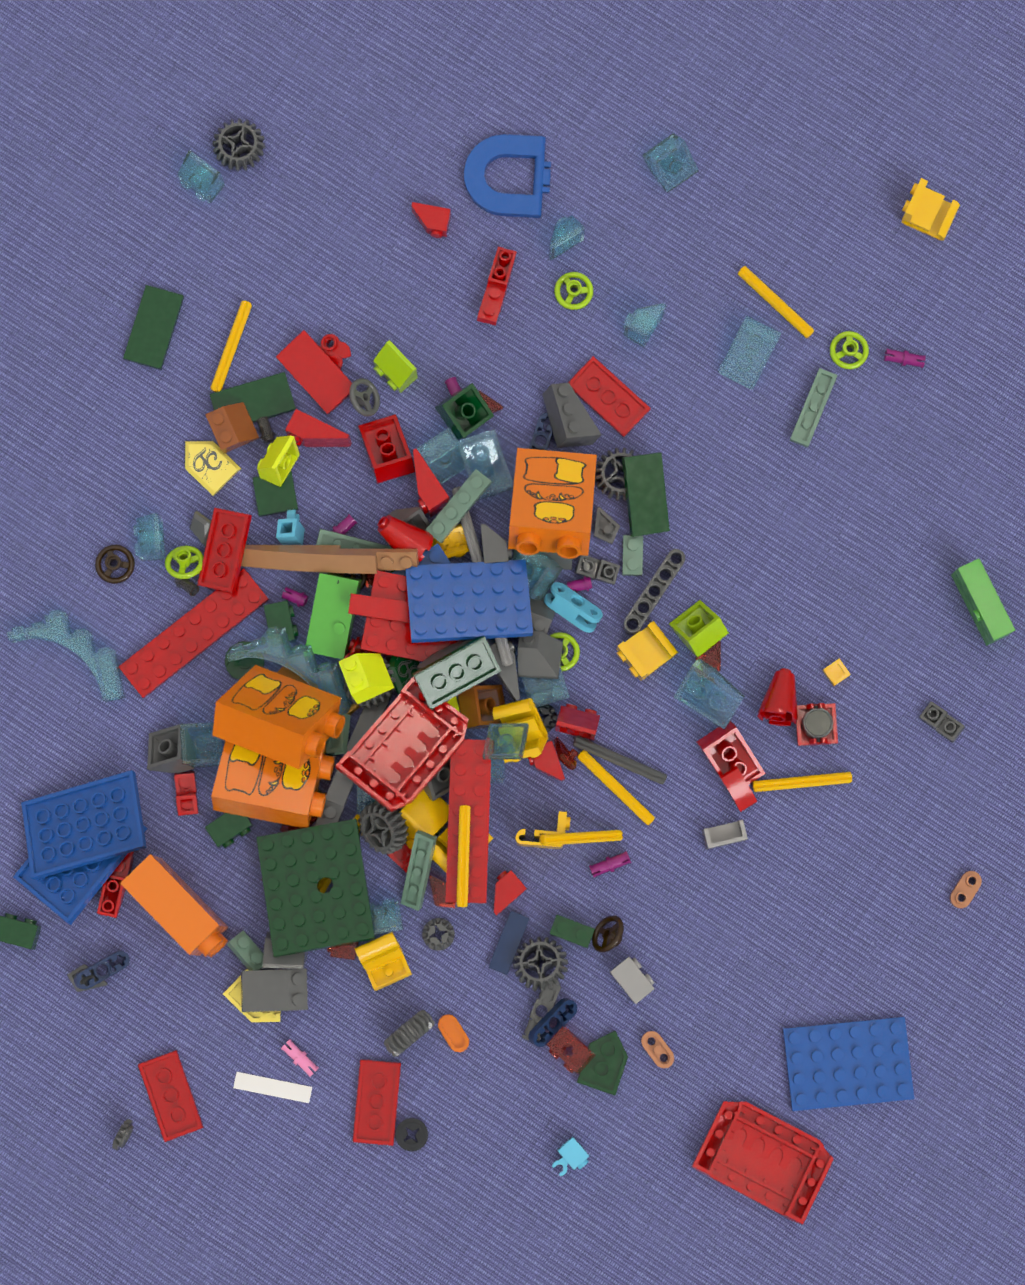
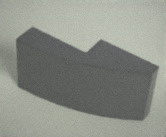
[574,555,620,585]
[919,701,965,743]

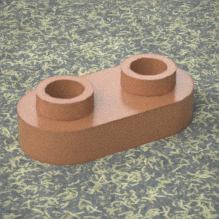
[950,871,982,909]
[641,1031,674,1068]

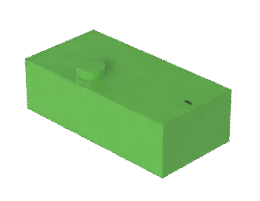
[951,559,1015,646]
[304,572,362,659]

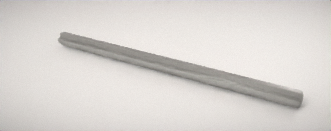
[452,487,513,666]

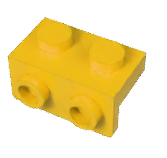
[431,524,469,558]

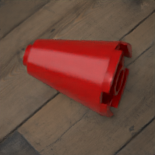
[377,515,434,562]
[758,668,798,726]

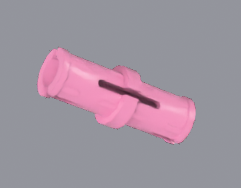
[281,1039,319,1077]

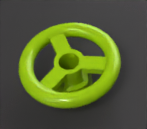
[554,272,593,310]
[830,331,869,369]
[165,546,203,579]
[549,632,580,672]

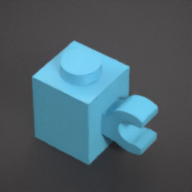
[276,510,305,545]
[552,1136,589,1176]

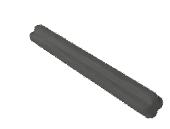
[573,736,667,785]

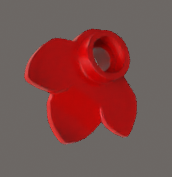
[320,334,351,369]
[344,636,362,659]

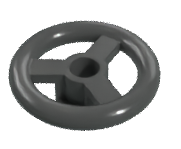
[349,378,380,417]

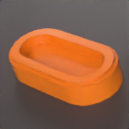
[438,1014,469,1052]

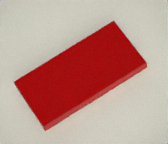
[276,330,357,415]
[568,356,651,438]
[197,508,252,593]
[138,1050,204,1142]
[353,1059,401,1146]

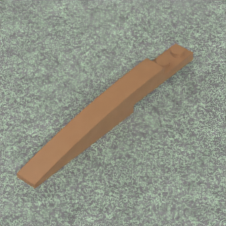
[241,545,419,574]

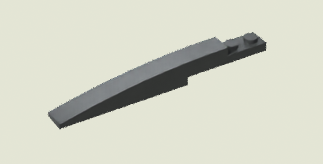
[315,655,394,826]

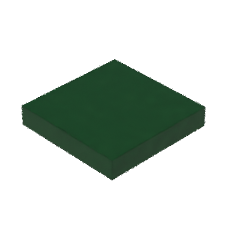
[253,471,298,517]

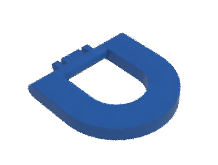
[464,134,551,218]

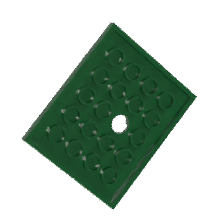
[256,819,375,957]

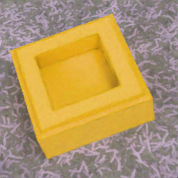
[822,658,851,686]

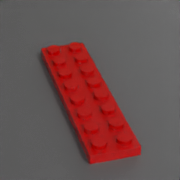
[118,569,269,699]
[445,739,492,904]

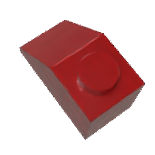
[411,202,451,238]
[527,741,565,781]
[494,870,527,916]

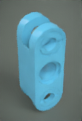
[544,582,603,633]

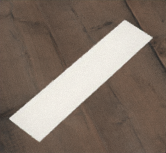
[233,1072,312,1103]

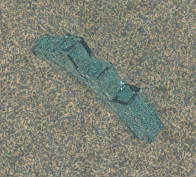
[7,610,125,702]
[227,626,351,715]

